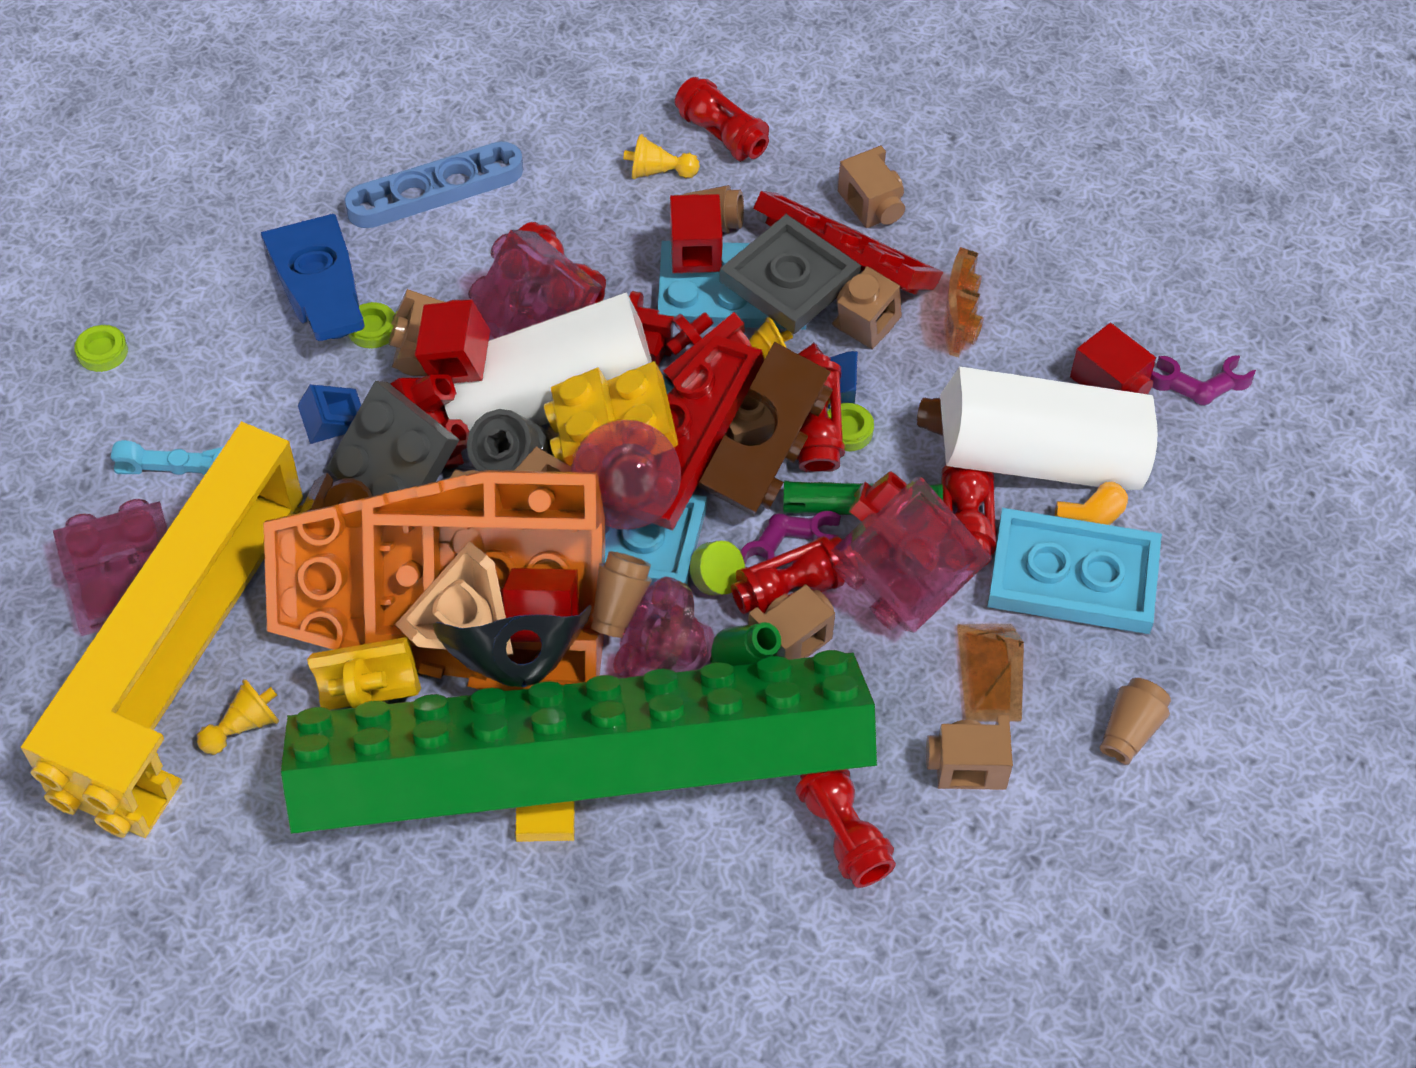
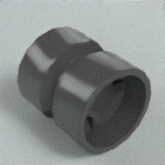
[467,409,554,471]

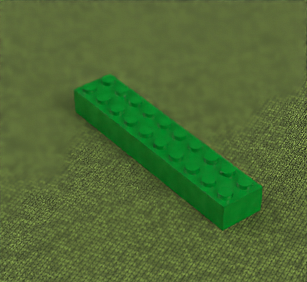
[281,650,877,834]

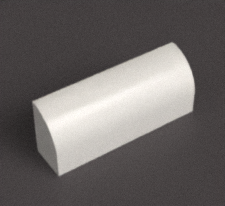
[444,292,652,431]
[940,366,1158,490]

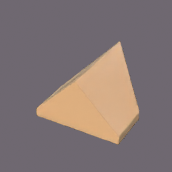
[395,541,513,654]

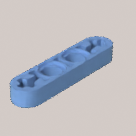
[345,141,523,228]

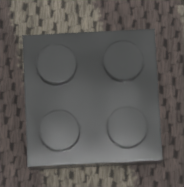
[719,214,861,334]
[326,381,459,496]

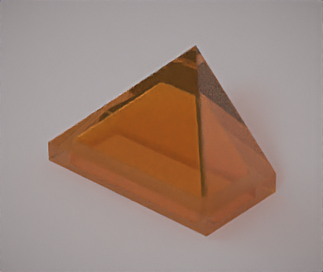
[957,624,1024,722]

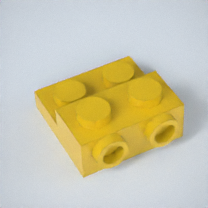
[544,361,678,478]

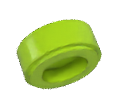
[349,302,395,349]
[74,325,128,372]
[828,403,874,451]
[690,540,745,596]

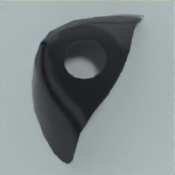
[433,605,592,687]

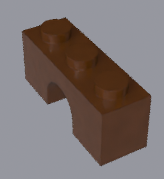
[698,342,833,516]

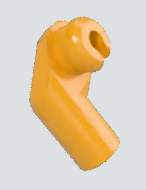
[1055,482,1128,525]

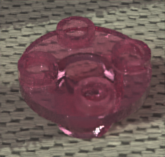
[571,419,681,530]
[613,576,715,678]

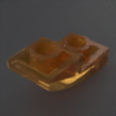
[944,247,984,358]

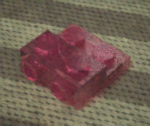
[468,230,602,339]
[831,477,992,633]
[53,499,168,636]

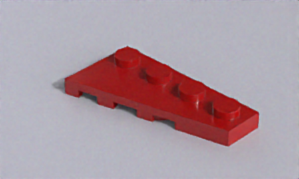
[753,191,943,294]
[598,335,764,531]

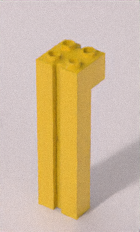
[21,421,303,839]

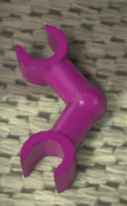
[1150,355,1256,405]
[741,511,841,564]

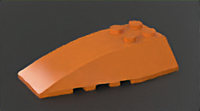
[263,470,605,691]

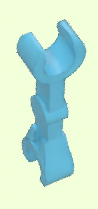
[111,440,224,475]

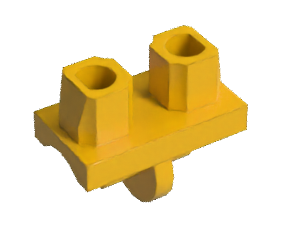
[307,637,422,710]

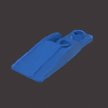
[261,214,365,341]

